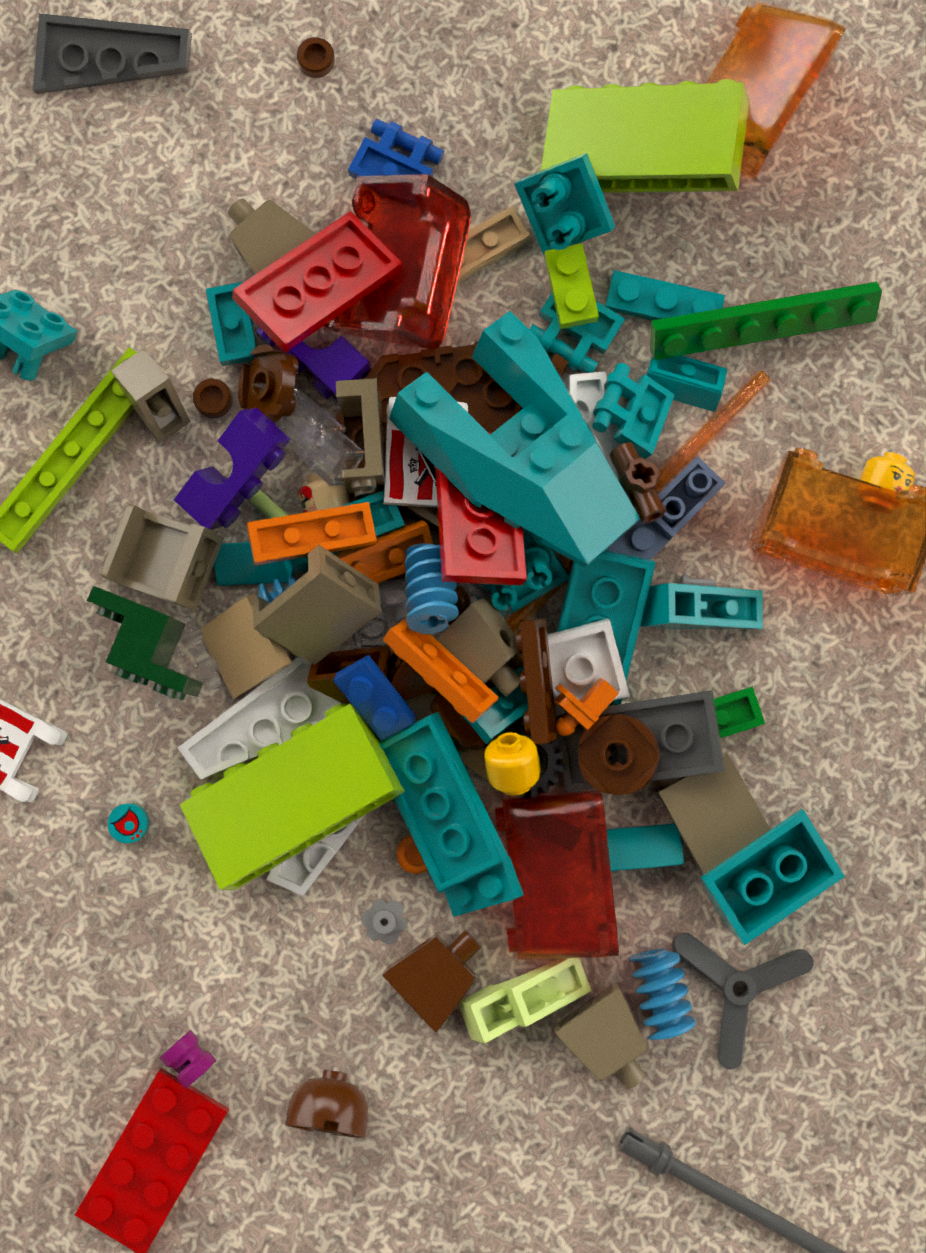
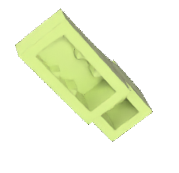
[458,953,592,1044]

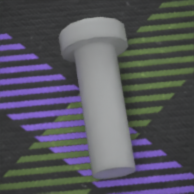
[680,574,716,587]

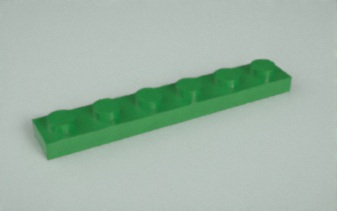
[650,281,882,360]

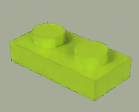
[544,243,599,329]

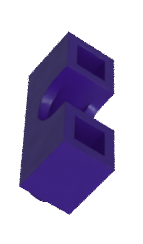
[256,325,371,402]
[174,408,291,530]

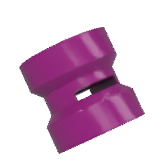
[159,1030,217,1089]

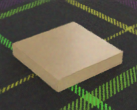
[198,593,292,699]

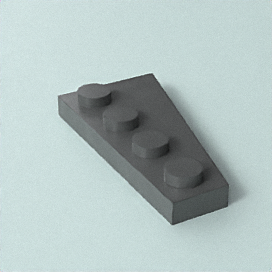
[33,13,192,94]

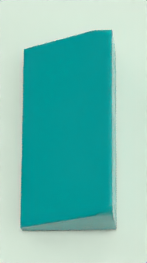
[646,355,727,412]
[214,542,295,586]
[599,823,684,871]

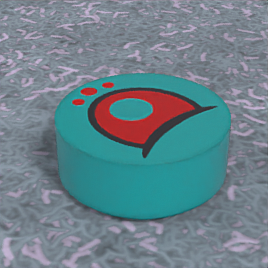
[107,803,150,843]

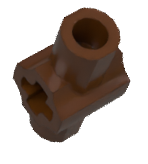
[609,442,666,523]

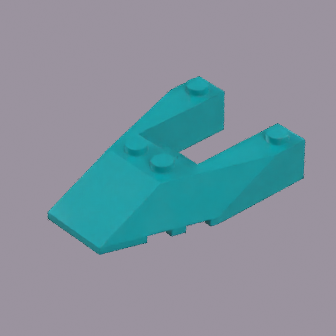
[389,311,640,568]

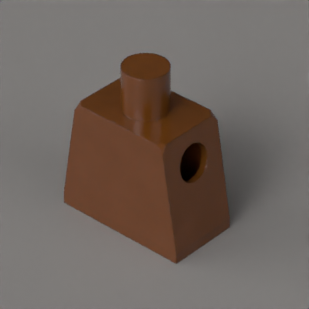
[382,930,482,1033]

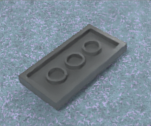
[556,690,725,793]

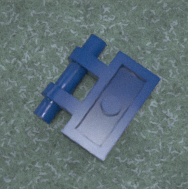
[348,119,445,208]

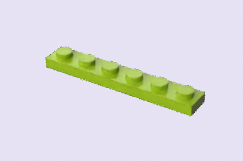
[0,347,137,554]

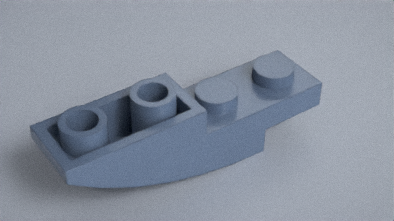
[606,456,726,560]

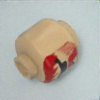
[297,469,352,513]

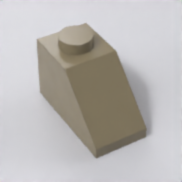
[111,349,191,444]

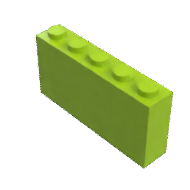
[541,79,749,193]
[180,703,405,890]

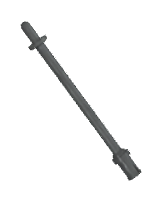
[617,1127,845,1253]

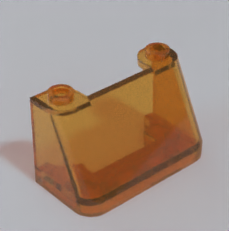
[705,2,847,180]
[748,448,926,596]

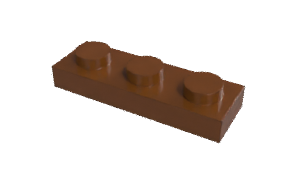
[516,618,558,744]

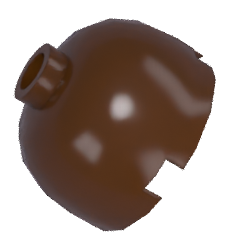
[285,1070,368,1138]

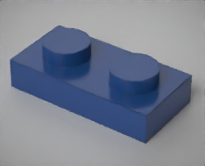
[333,655,416,741]

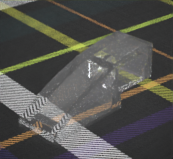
[275,386,365,486]

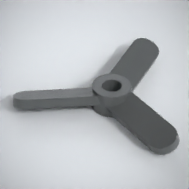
[672,932,814,1069]

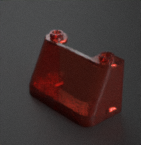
[324,174,471,349]
[495,790,619,960]

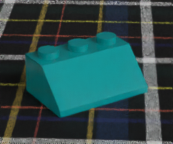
[701,809,845,945]

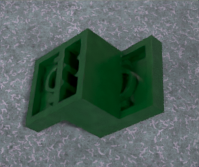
[87,586,204,701]

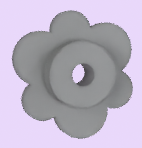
[361,899,407,944]

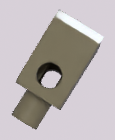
[228,198,315,276]
[436,596,520,697]
[553,983,647,1090]

